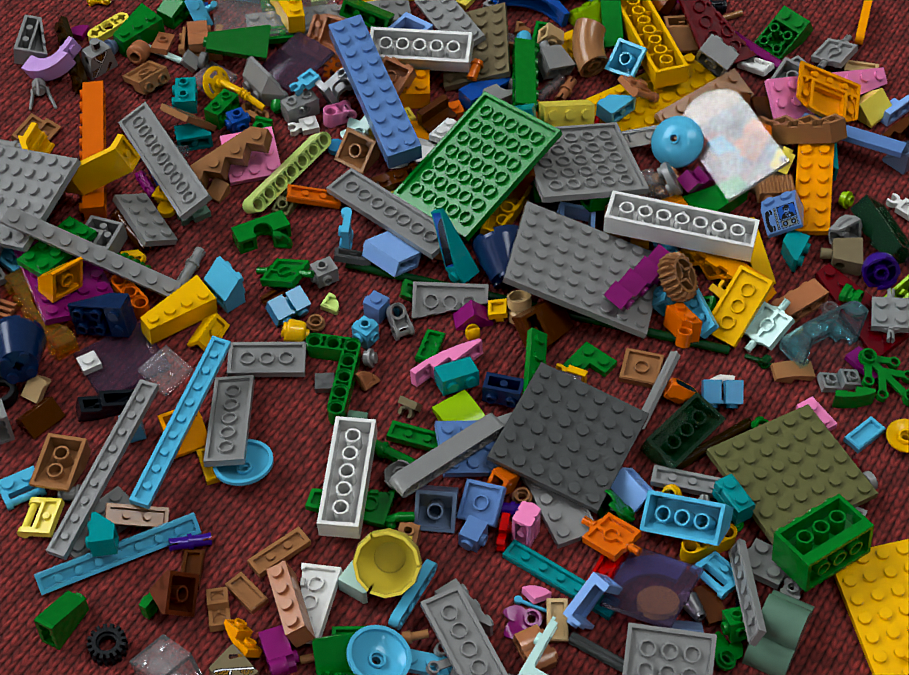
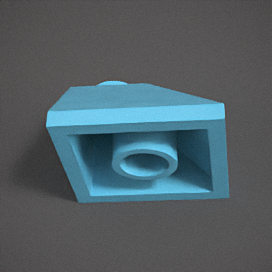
[604,38,647,77]

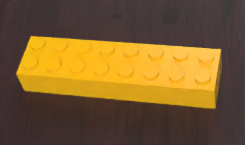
[621,0,688,89]

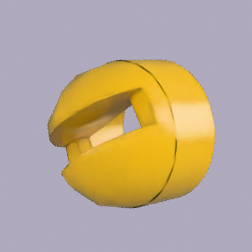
[465,324,480,340]

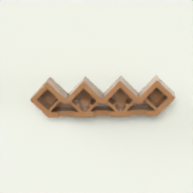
[747,113,847,145]
[190,126,273,190]

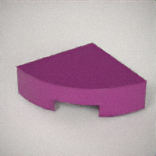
[71,25,90,40]

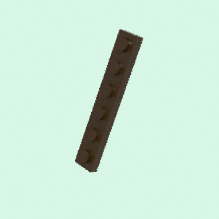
[54,16,88,95]

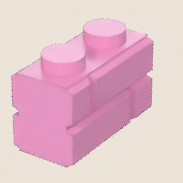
[511,501,541,548]

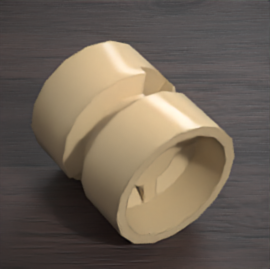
[507,290,532,324]

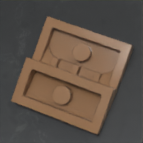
[11,113,61,141]

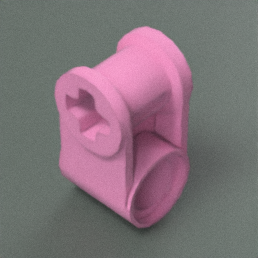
[323,100,357,128]

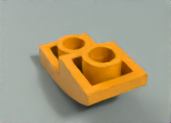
[224,618,263,658]

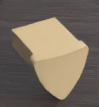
[21,375,51,404]

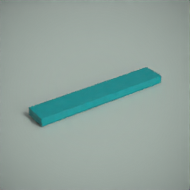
[502,539,621,621]

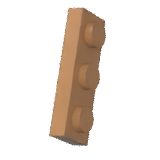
[105,503,169,528]
[247,526,311,578]

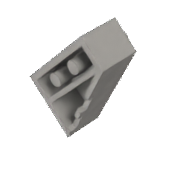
[13,14,47,65]

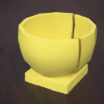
[353,528,422,598]

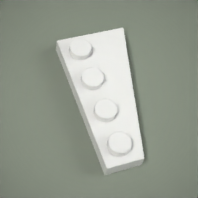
[300,563,343,644]

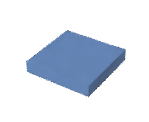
[456,478,507,528]

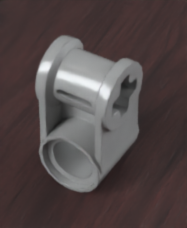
[386,303,415,341]

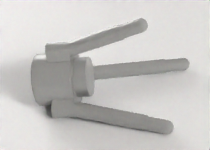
[29,78,57,111]

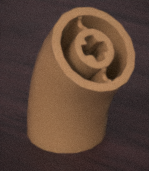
[572,18,609,78]

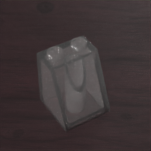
[129,634,203,675]

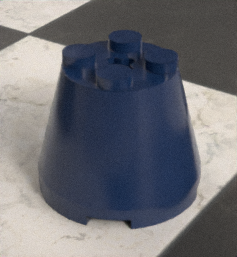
[472,225,519,289]
[0,315,46,384]

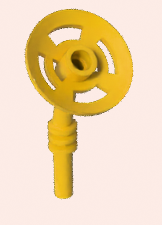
[202,66,266,111]

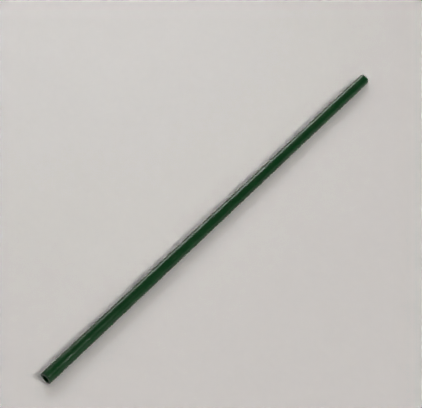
[345,263,730,355]

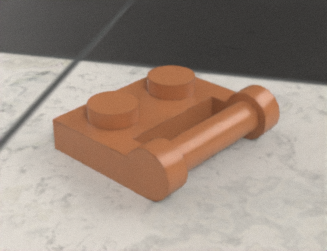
[617,75,659,103]

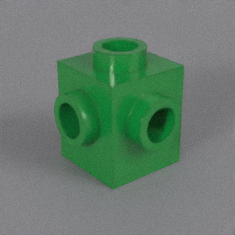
[721,606,747,643]

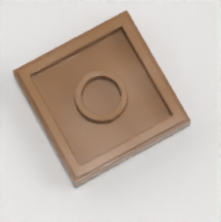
[619,348,664,388]

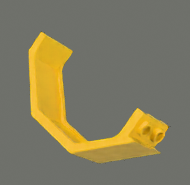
[18,122,141,195]

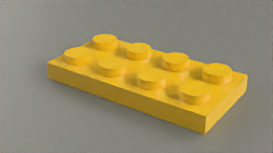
[711,265,775,348]

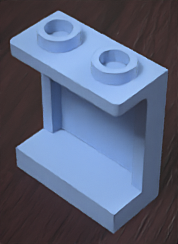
[562,572,623,630]

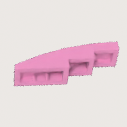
[410,338,483,387]

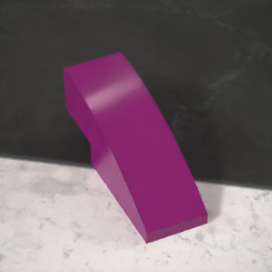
[677,166,720,193]

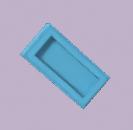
[843,416,886,453]

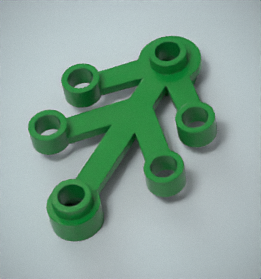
[858,348,909,406]

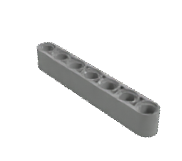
[389,413,505,498]

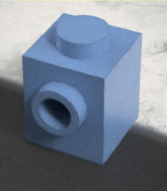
[363,290,390,325]
[458,515,488,553]

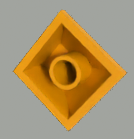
[38,257,83,303]

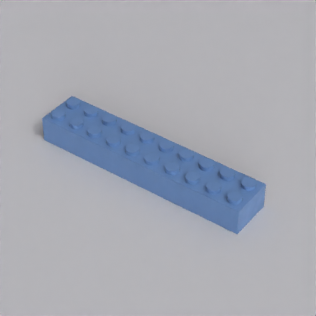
[328,14,422,169]

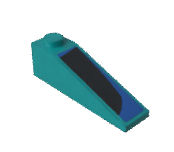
[431,209,480,283]

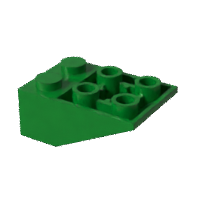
[754,5,813,60]

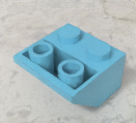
[203,256,246,313]

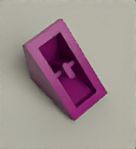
[453,300,493,331]

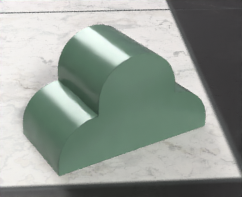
[742,590,815,675]

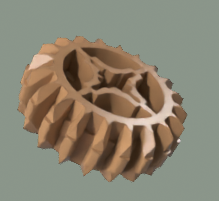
[657,251,699,303]

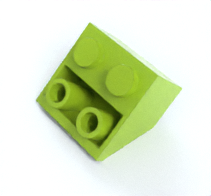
[568,0,602,26]

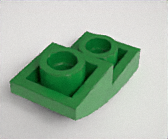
[832,386,876,408]

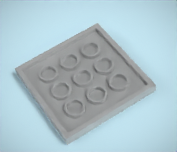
[622,622,717,675]

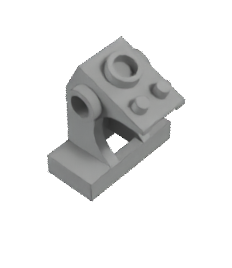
[314,68,353,105]

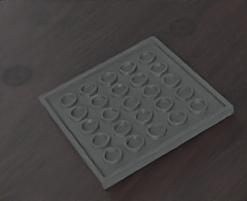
[487,362,649,514]

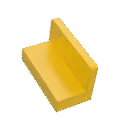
[187,313,230,351]

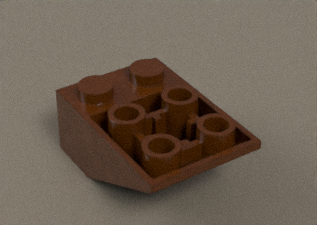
[512,300,574,348]

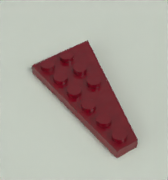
[678,0,756,73]
[815,263,909,356]

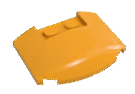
[796,61,861,122]

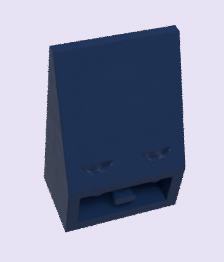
[67,293,137,338]

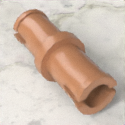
[554,76,577,101]

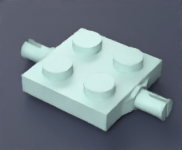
[744,298,795,353]

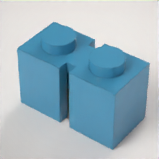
[265,285,311,327]
[701,379,744,409]

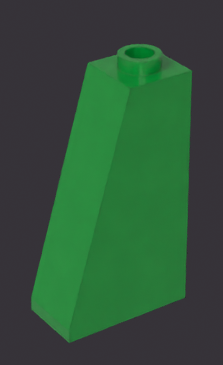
[203,25,271,62]
[683,176,749,213]

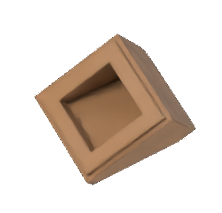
[207,177,231,204]

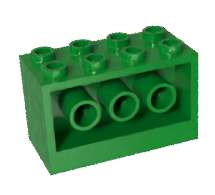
[772,494,874,592]

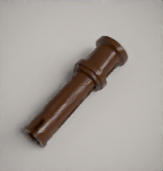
[111,210,151,254]

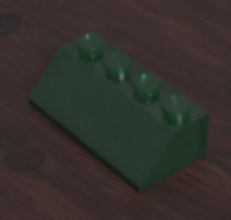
[850,194,909,264]
[640,392,726,469]

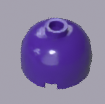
[861,252,901,290]

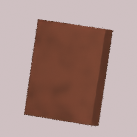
[149,570,200,617]

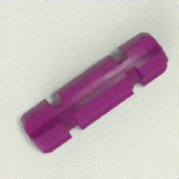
[135,170,155,199]

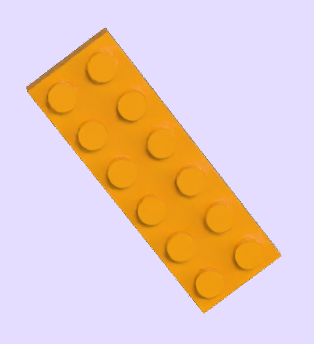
[795,143,835,235]

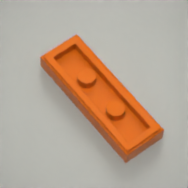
[286,184,341,209]

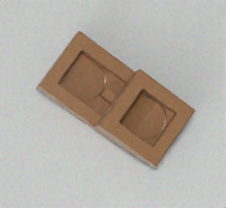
[770,360,816,383]
[206,587,231,632]

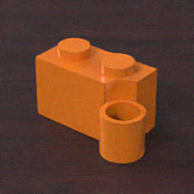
[663,302,703,348]

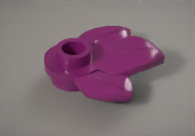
[503,605,542,639]

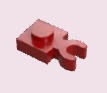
[496,512,512,552]

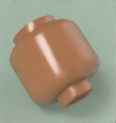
[126,40,151,65]

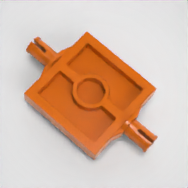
[581,512,643,561]

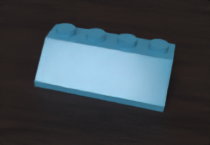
[639,490,734,546]

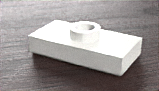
[737,57,775,77]

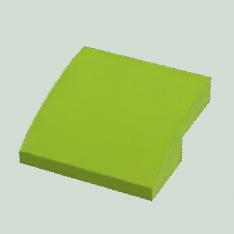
[431,389,485,421]

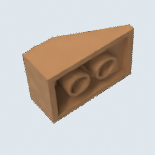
[29,433,91,492]

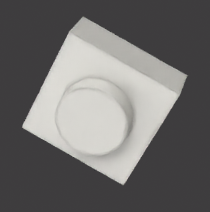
[76,350,103,376]

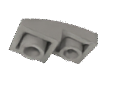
[816,368,862,392]

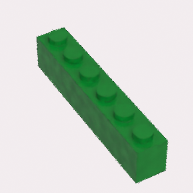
[512,38,539,112]

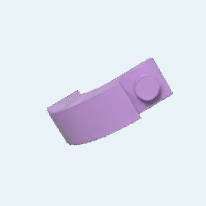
[21,36,82,81]

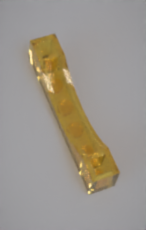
[4,268,79,361]

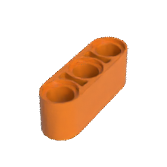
[111,275,151,320]

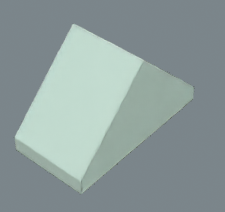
[338,560,368,604]

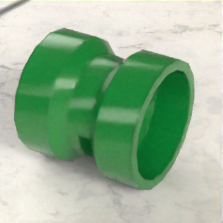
[838,283,865,308]

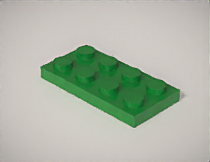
[16,216,97,277]

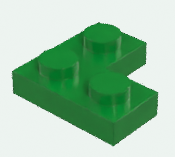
[563,341,617,377]

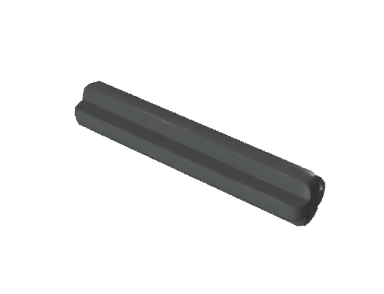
[568,632,624,672]

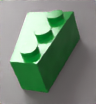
[113,3,165,57]

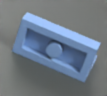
[880,95,909,126]
[611,467,654,512]

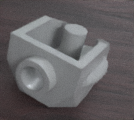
[828,214,863,245]

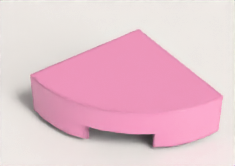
[521,585,552,605]

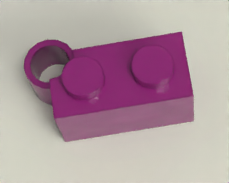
[258,625,300,675]

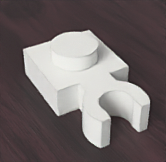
[287,115,320,136]
[886,193,909,221]

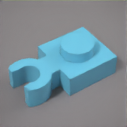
[289,68,322,96]

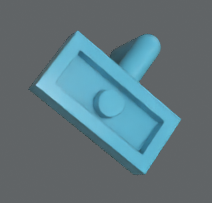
[184,0,219,26]

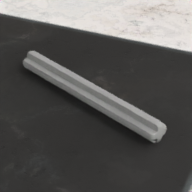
[641,351,680,430]

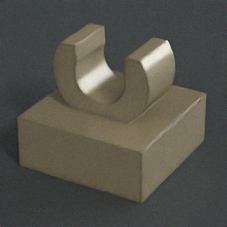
[398,395,423,419]

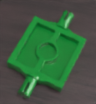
[256,258,315,289]

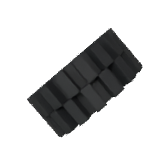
[87,623,129,667]

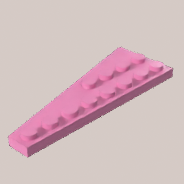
[764,67,888,119]

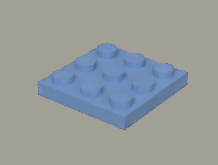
[434,420,499,477]

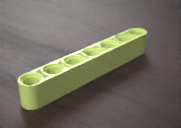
[242,132,332,214]

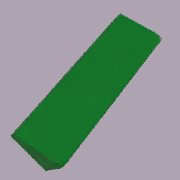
[600,0,624,49]

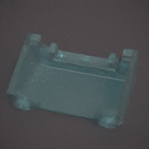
[779,301,869,369]

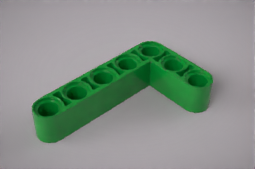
[306,333,362,425]

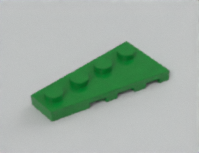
[305,488,396,529]

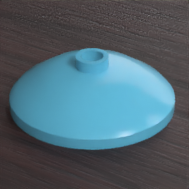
[651,116,704,168]
[213,439,274,486]
[346,625,412,675]

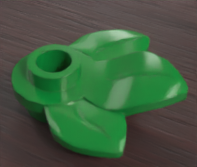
[605,489,635,523]
[714,631,743,671]

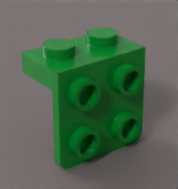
[312,632,355,675]

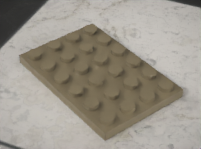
[443,2,511,91]

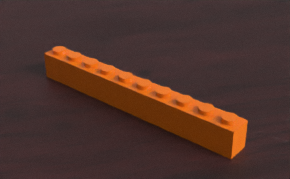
[79,80,107,221]

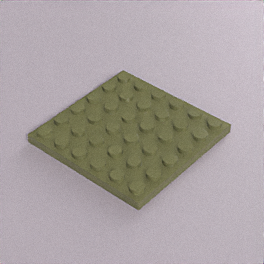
[706,404,878,545]

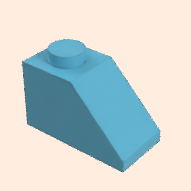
[596,95,636,123]

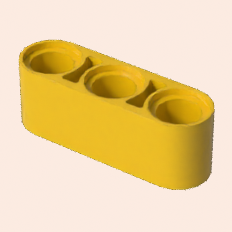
[679,524,737,564]

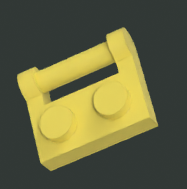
[17,497,65,538]

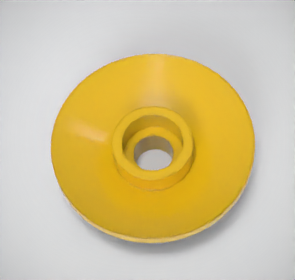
[886,419,909,453]

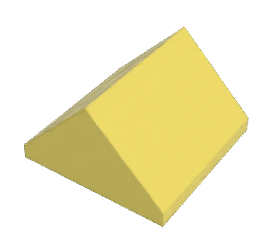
[858,88,892,128]

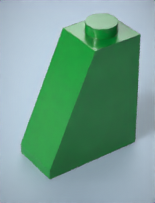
[34,591,89,650]

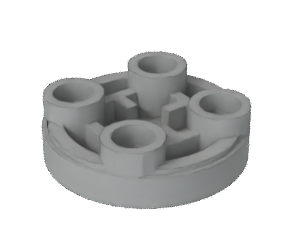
[657,162,683,196]

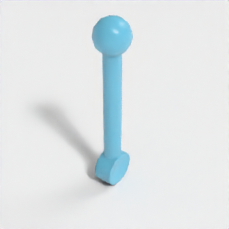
[514,595,546,613]

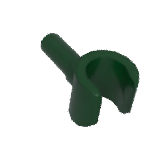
[744,354,772,369]

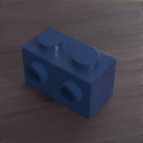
[482,372,524,408]

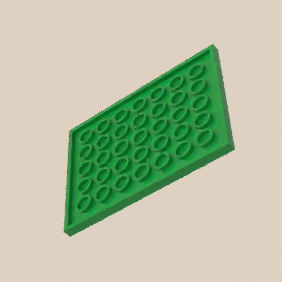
[393,91,563,241]

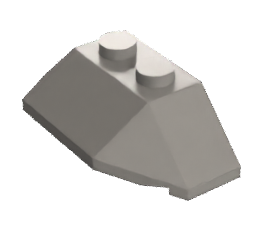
[242,56,289,106]

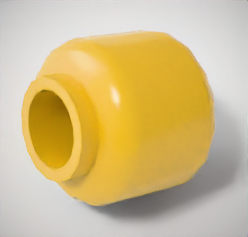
[281,319,310,342]

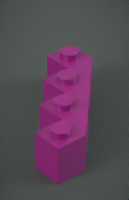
[604,244,670,311]

